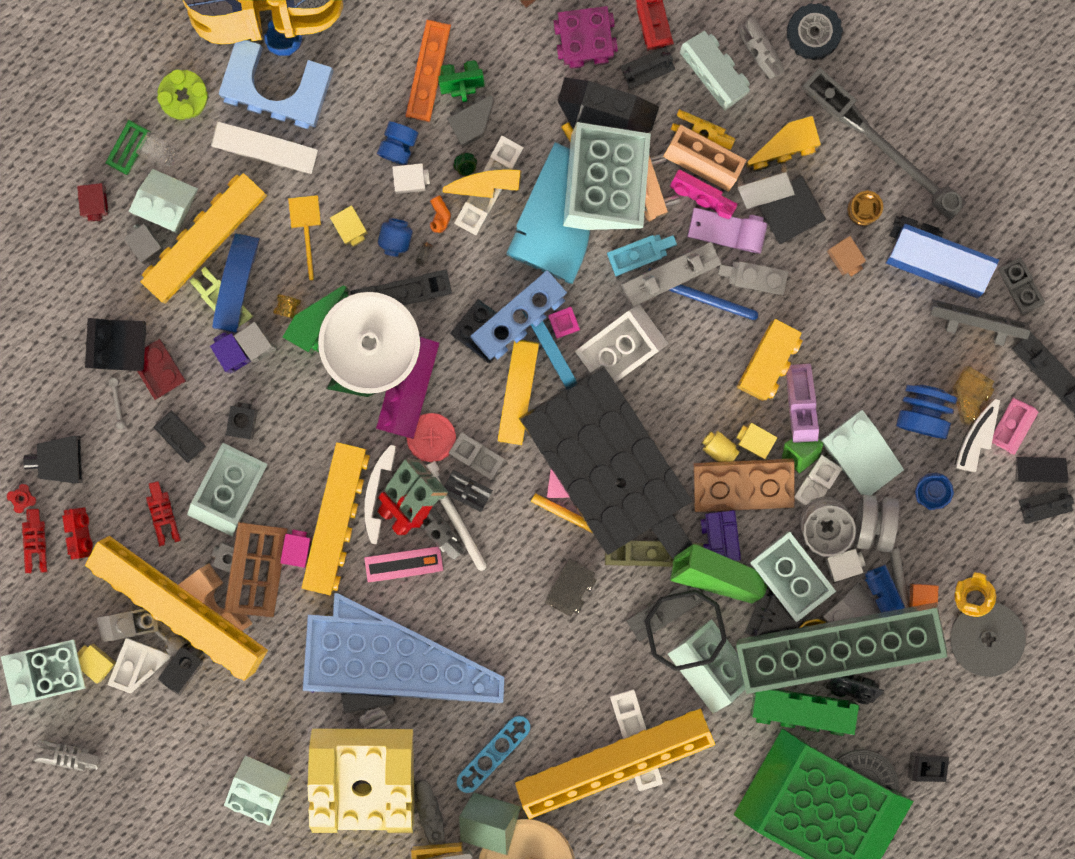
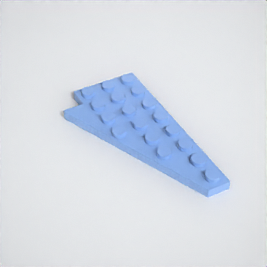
[303,593,504,703]

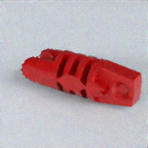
[146,481,181,547]
[22,509,47,574]

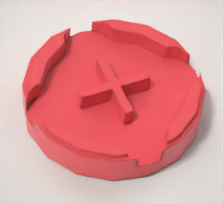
[407,413,456,463]

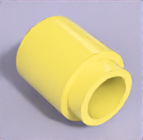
[702,431,740,462]

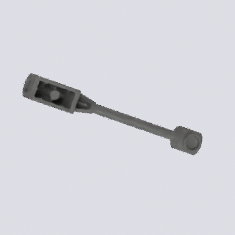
[801,67,967,220]

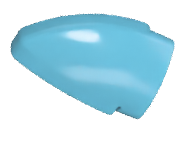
[506,142,590,284]

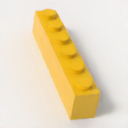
[140,173,267,304]
[301,442,370,595]

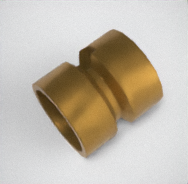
[847,190,883,226]

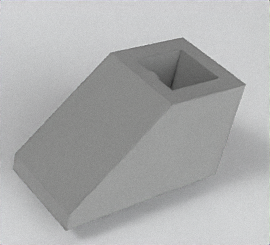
[97,608,159,642]

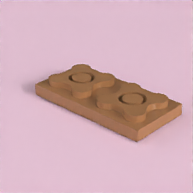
[693,459,794,512]

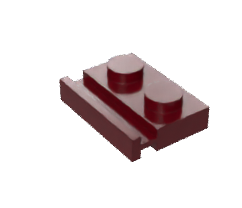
[137,339,186,400]

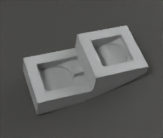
[449,432,505,480]

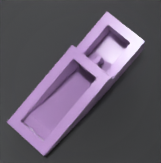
[786,364,819,443]

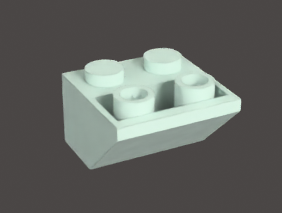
[224,755,291,826]

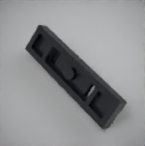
[1011,332,1075,415]

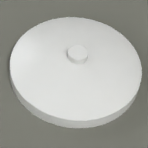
[318,292,420,393]

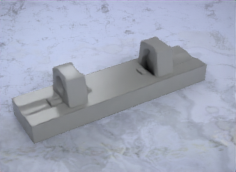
[621,242,721,307]

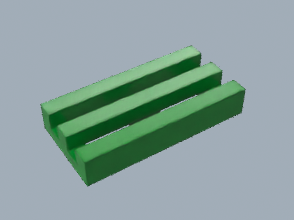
[105,120,151,175]

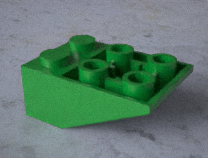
[283,285,350,355]

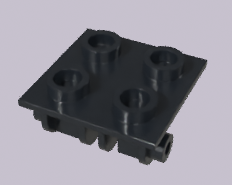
[450,299,508,364]
[745,588,806,636]
[825,674,884,705]

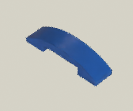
[212,233,260,333]

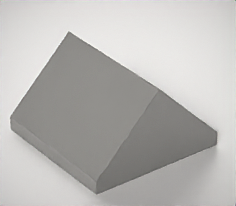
[738,161,795,209]

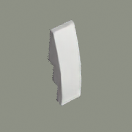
[211,122,318,174]

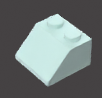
[129,169,198,234]

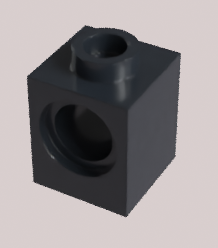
[226,402,258,440]

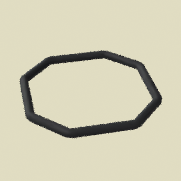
[645,590,727,671]

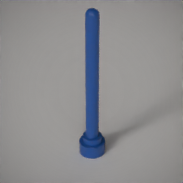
[648,268,758,320]

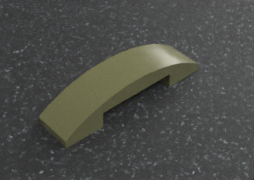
[605,540,703,567]

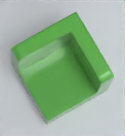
[781,438,823,474]

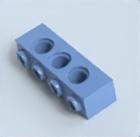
[470,270,567,360]

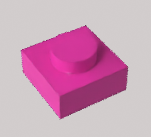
[548,307,580,339]

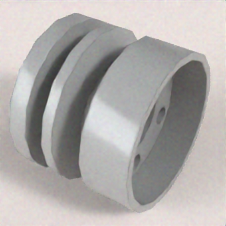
[799,496,856,557]

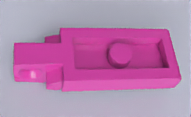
[670,170,737,219]

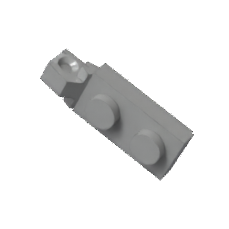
[718,261,789,296]

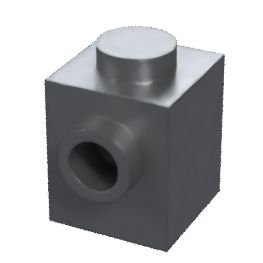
[211,542,251,573]

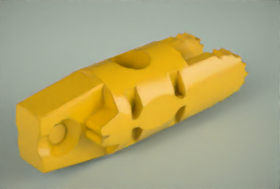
[671,109,735,150]

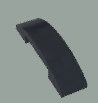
[350,269,452,306]

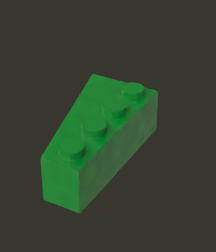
[751,689,859,736]

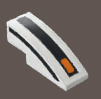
[953,399,1000,472]

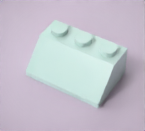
[680,31,750,111]
[750,531,836,622]
[668,619,745,714]

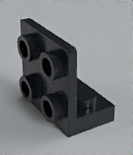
[85,318,146,371]

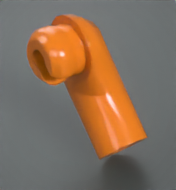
[430,195,451,233]

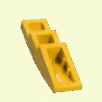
[498,340,539,445]

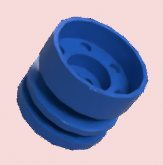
[896,385,958,439]

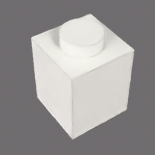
[393,164,430,194]
[825,548,865,582]

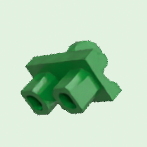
[438,60,485,103]

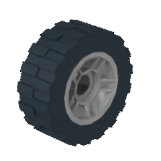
[786,3,843,60]

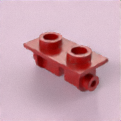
[62,507,93,560]

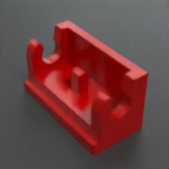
[635,0,674,51]

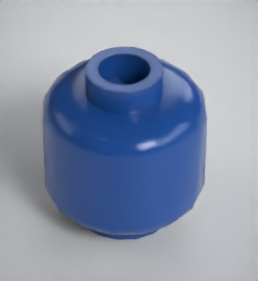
[378,218,413,257]

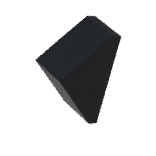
[908,752,949,782]

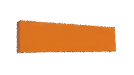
[406,20,451,122]

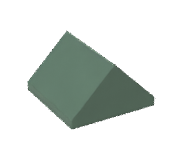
[459,793,521,855]

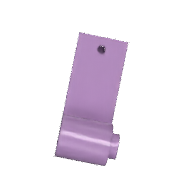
[687,208,767,254]

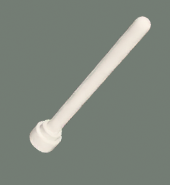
[426,461,487,571]

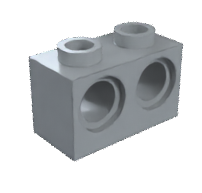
[234,321,276,363]

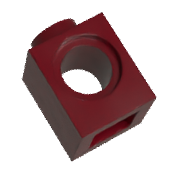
[77,183,109,222]

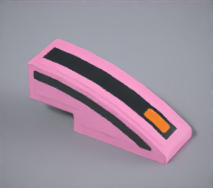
[364,547,443,582]

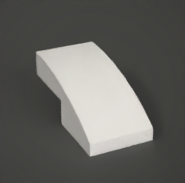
[794,455,842,506]

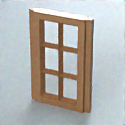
[224,522,288,617]

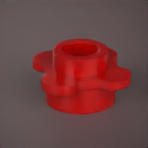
[7,484,36,513]

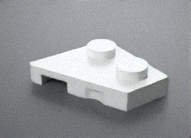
[107,638,171,694]

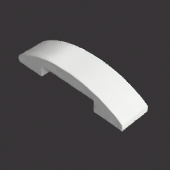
[454,136,524,235]
[365,445,397,544]
[610,689,663,791]

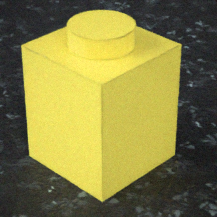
[330,205,368,247]
[736,423,777,459]
[78,644,116,683]

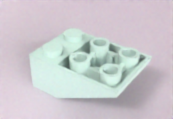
[1,639,86,706]

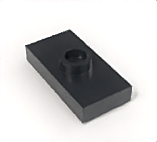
[153,410,206,463]

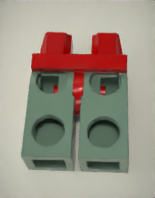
[377,459,448,535]

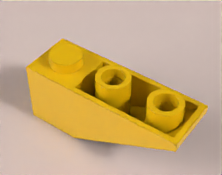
[746,116,821,170]

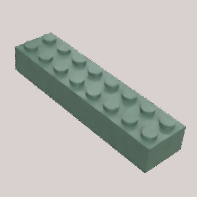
[736,602,947,694]

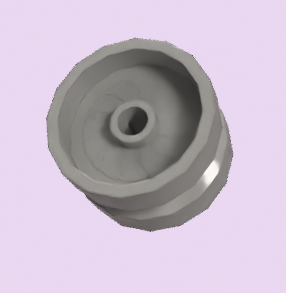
[854,494,899,553]

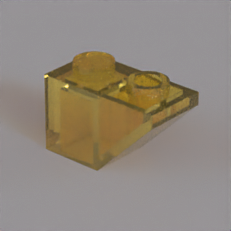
[952,366,995,425]

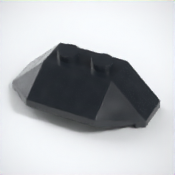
[557,77,659,133]

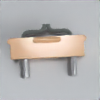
[644,154,680,222]

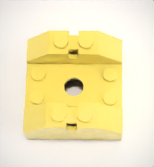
[308,729,415,833]

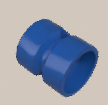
[377,121,419,165]

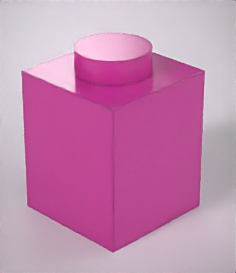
[280,529,312,568]

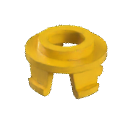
[955,572,996,617]

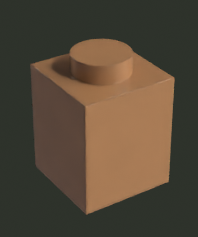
[827,236,866,277]

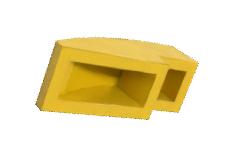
[443,170,522,198]

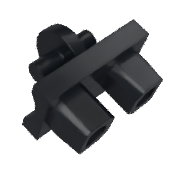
[444,470,493,512]

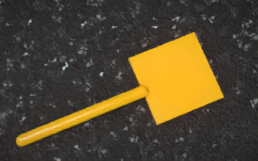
[288,195,321,281]

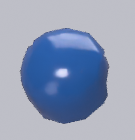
[264,19,302,56]
[915,472,954,510]

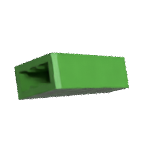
[670,544,767,604]

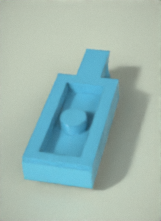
[607,235,677,276]

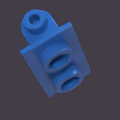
[865,565,905,613]

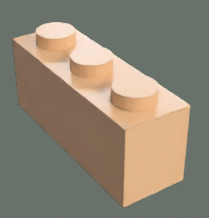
[663,125,746,192]

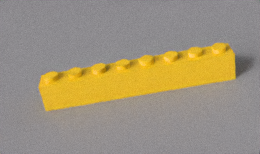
[85,536,268,681]
[515,708,715,819]

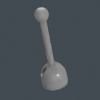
[154,630,187,658]

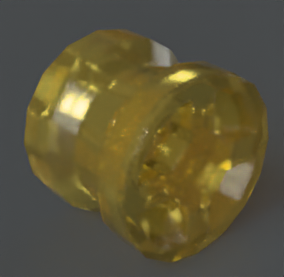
[273,294,301,319]

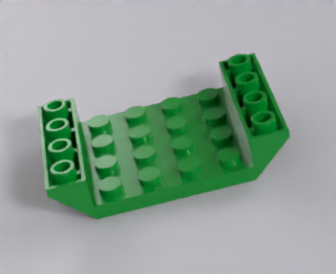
[734,728,914,859]

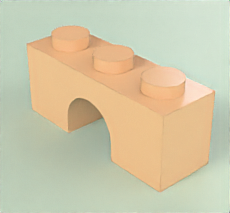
[178,563,253,631]

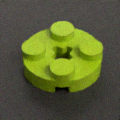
[157,70,208,120]

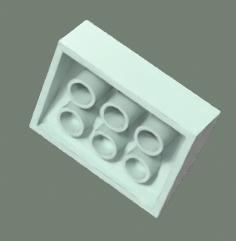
[563,122,651,230]

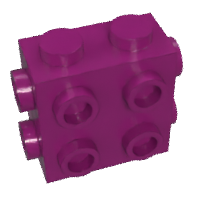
[553,6,618,69]

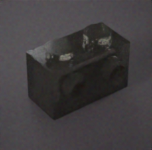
[545,558,597,617]

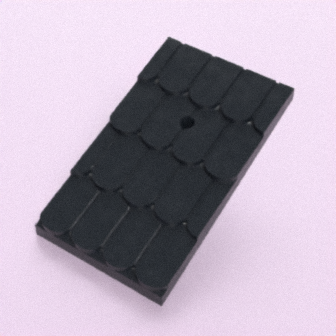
[518,365,692,555]

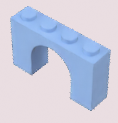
[219,40,333,129]

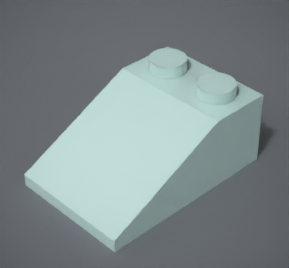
[820,410,904,495]
[187,443,267,536]

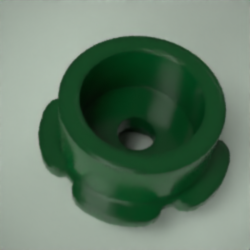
[453,153,477,176]

